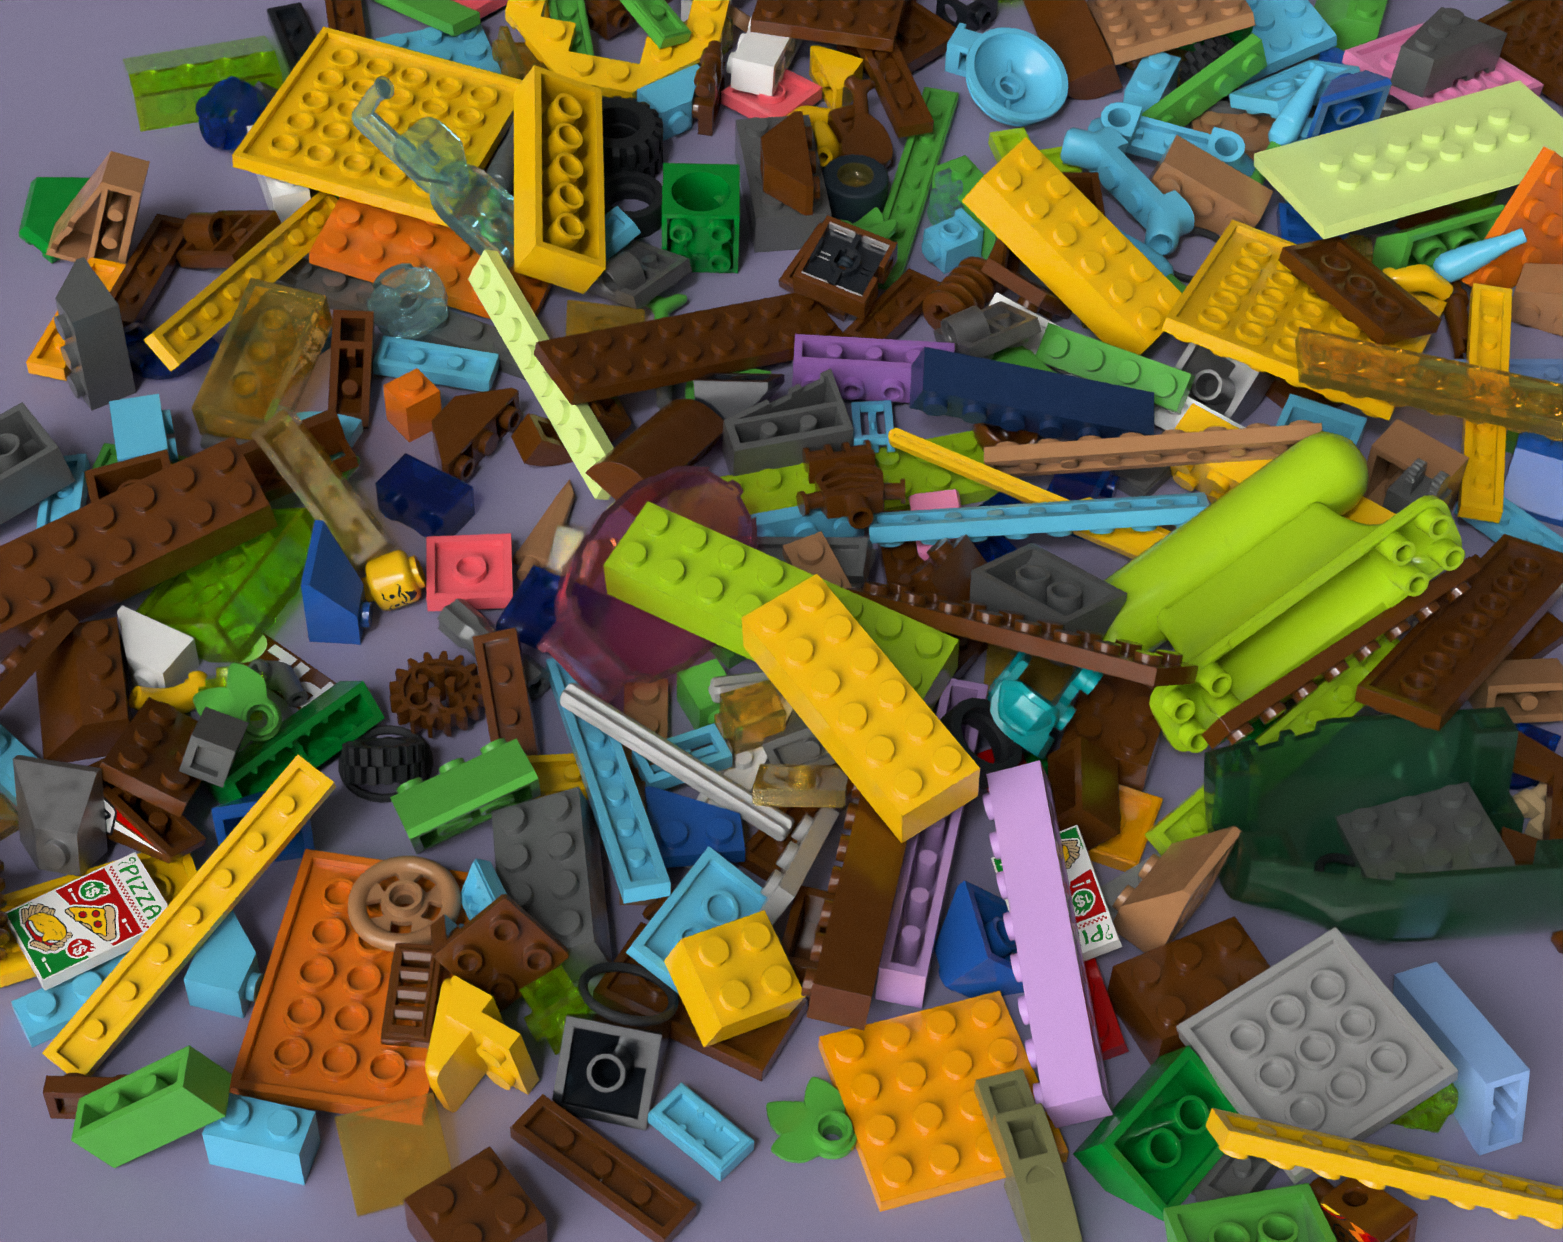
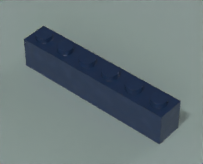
[909,347,1154,441]

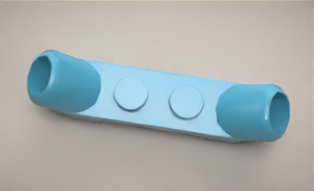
[1088,102,1255,177]
[1060,127,1195,256]

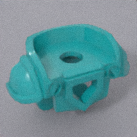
[988,651,1104,759]

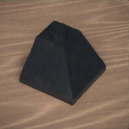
[552,1013,672,1131]

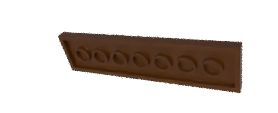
[534,292,844,405]
[1355,534,1563,731]
[846,581,1198,686]

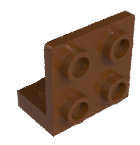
[430,894,569,1013]

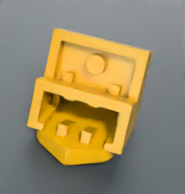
[425,975,539,1113]

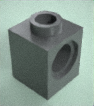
[179,707,249,788]

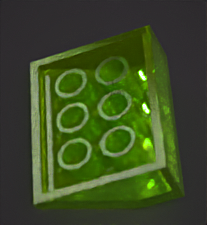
[122,35,283,132]
[136,507,315,663]

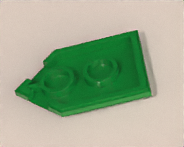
[18,177,90,264]

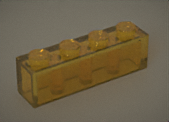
[250,408,397,572]

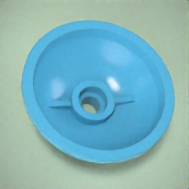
[966,27,1068,126]

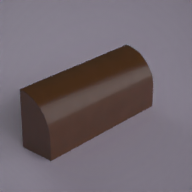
[1023,0,1123,100]
[585,399,724,517]

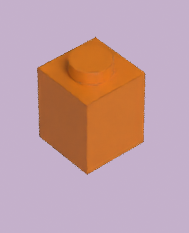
[383,368,442,443]

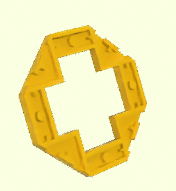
[505,0,731,99]

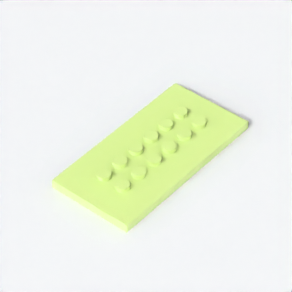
[1254,80,1563,239]

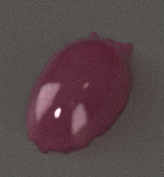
[536,466,758,703]

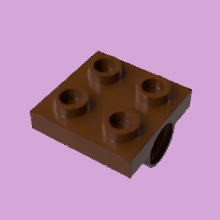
[175,210,281,270]

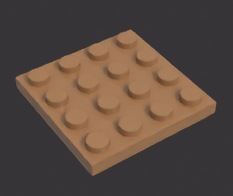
[1086,0,1255,65]

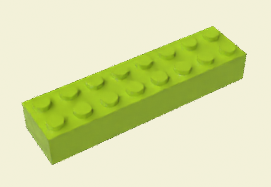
[603,501,959,710]

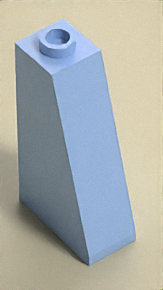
[1393,962,1530,1156]

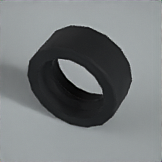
[604,171,662,239]
[940,698,1023,790]

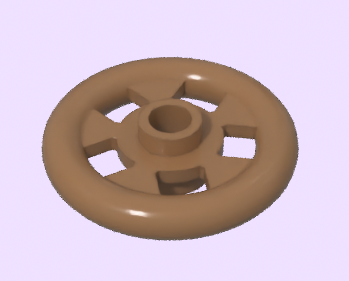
[347,856,462,952]

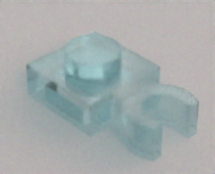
[927,168,964,225]

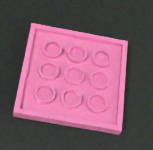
[1342,22,1544,110]

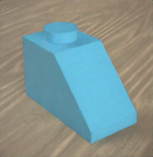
[637,64,701,141]
[184,910,264,1018]

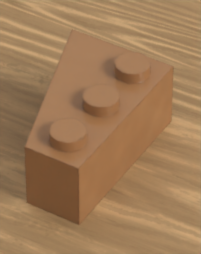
[1148,135,1273,235]
[45,151,150,264]
[1511,263,1563,337]

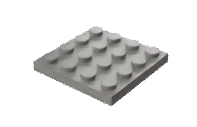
[1176,927,1458,1184]

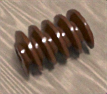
[922,256,1003,330]

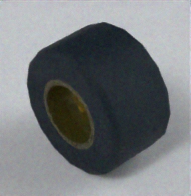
[823,154,889,224]

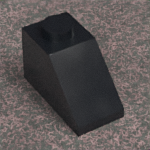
[693,373,785,420]

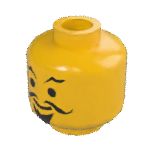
[361,550,426,611]

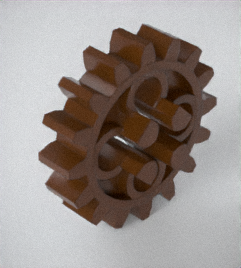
[389,651,484,738]

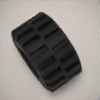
[602,96,663,179]

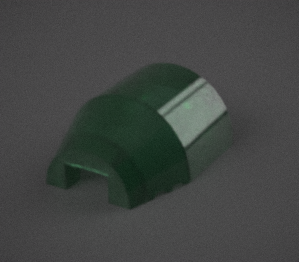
[1204,707,1563,946]

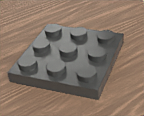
[1335,782,1516,911]

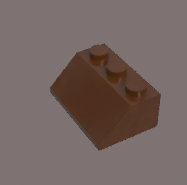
[36,617,132,763]

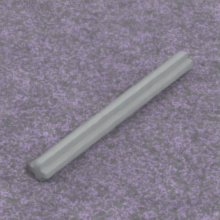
[560,683,794,841]

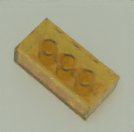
[191,278,332,440]

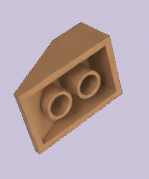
[1112,826,1242,953]

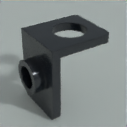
[936,0,998,32]

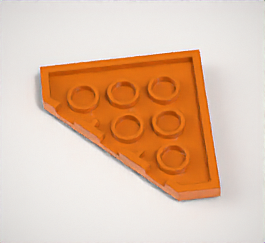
[1460,147,1563,289]

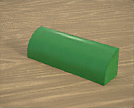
[203,681,385,805]

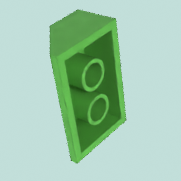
[1314,0,1389,51]
[1371,204,1505,271]
[390,738,541,854]
[1163,1183,1337,1242]

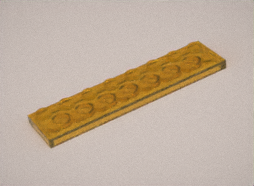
[1295,327,1563,441]

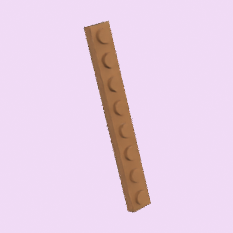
[984,420,1323,477]

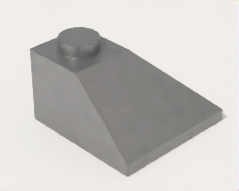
[1174,342,1275,424]
[13,755,108,876]

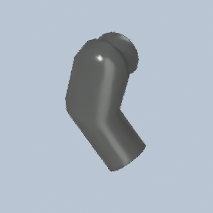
[248,659,308,707]

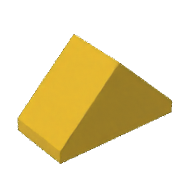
[809,45,864,109]

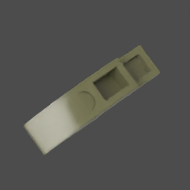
[974,1069,1082,1242]

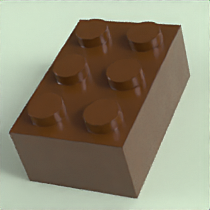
[1060,674,1163,792]
[1108,916,1270,1065]

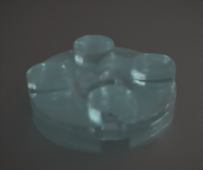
[367,263,449,340]

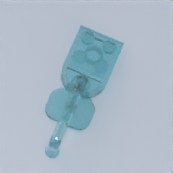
[351,76,514,270]

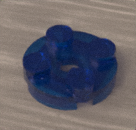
[195,76,267,154]

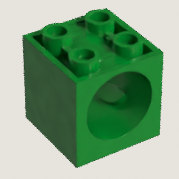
[662,163,740,273]

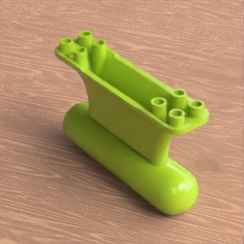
[1102,431,1465,753]

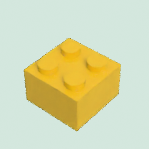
[664,910,806,1048]

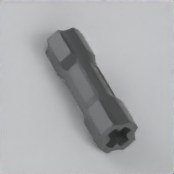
[437,599,550,704]

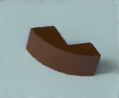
[511,396,632,466]

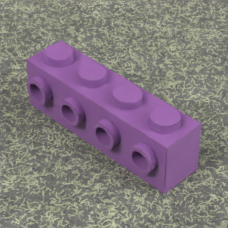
[792,334,955,403]

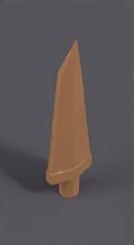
[512,479,575,583]

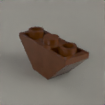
[760,111,820,216]
[432,387,522,493]

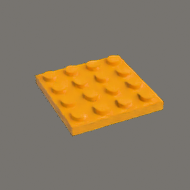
[818,991,1069,1212]

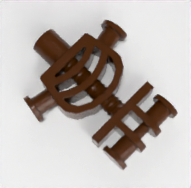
[796,440,906,529]

